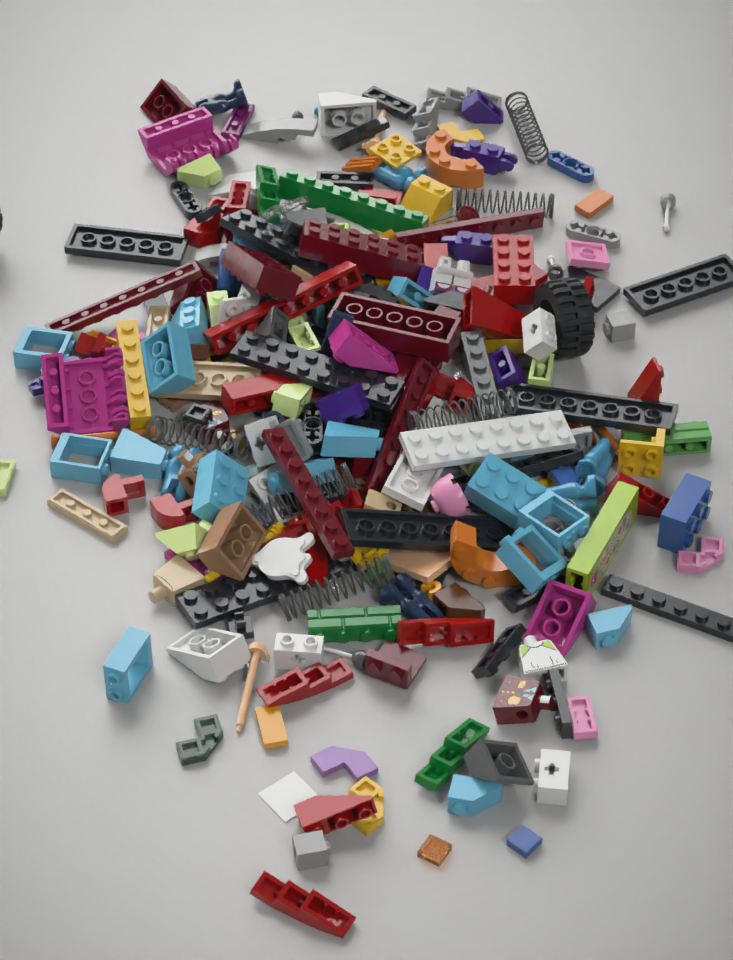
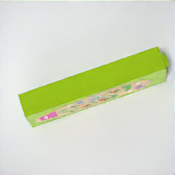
[565,481,639,594]

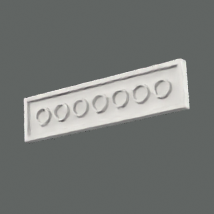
[381,396,470,512]
[399,410,576,472]

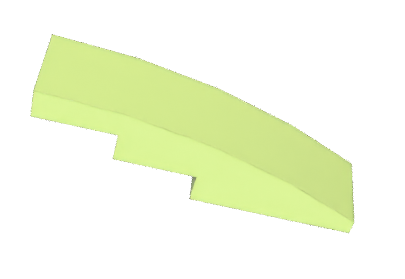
[286,316,321,351]

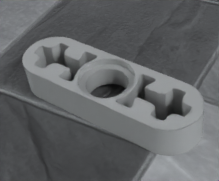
[566,221,621,249]

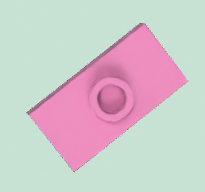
[566,696,598,740]

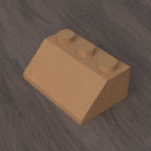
[196,501,268,581]

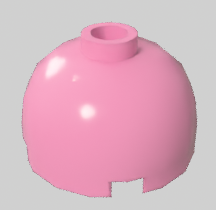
[430,473,471,517]

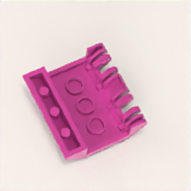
[138,106,239,176]
[41,347,130,435]

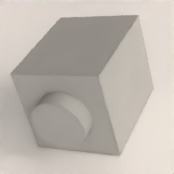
[603,310,636,343]
[292,830,332,871]

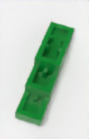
[256,164,281,225]
[414,718,490,793]

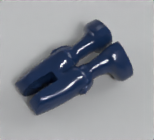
[195,79,248,115]
[377,572,445,620]

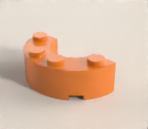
[425,129,484,190]
[450,520,536,589]

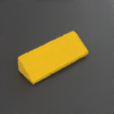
[484,339,526,354]

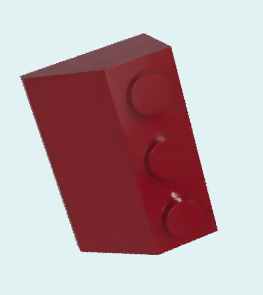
[140,78,196,123]
[169,260,218,318]

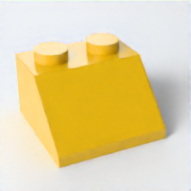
[400,174,453,225]

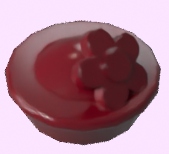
[458,206,480,221]

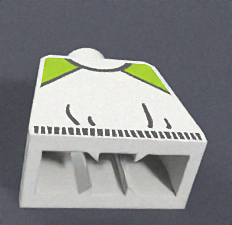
[518,635,568,686]

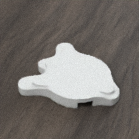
[252,532,316,585]

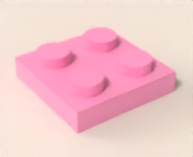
[565,240,610,271]

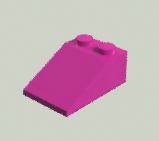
[328,318,399,374]
[522,579,597,657]

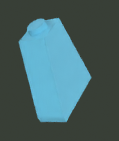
[321,421,383,458]
[110,428,170,480]
[267,458,339,495]

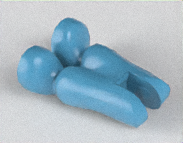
[369,161,428,193]
[575,438,616,496]
[160,445,202,503]
[544,474,599,515]

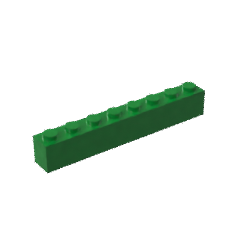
[278,169,430,233]

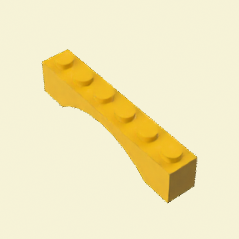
[116,320,152,430]

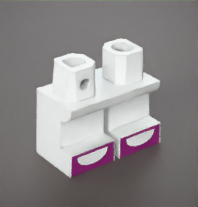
[429,256,474,294]

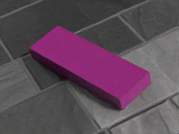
[221,103,255,141]

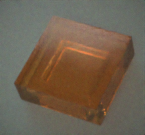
[417,834,452,867]

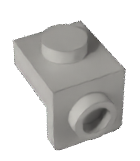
[570,426,593,462]

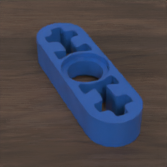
[547,150,594,183]

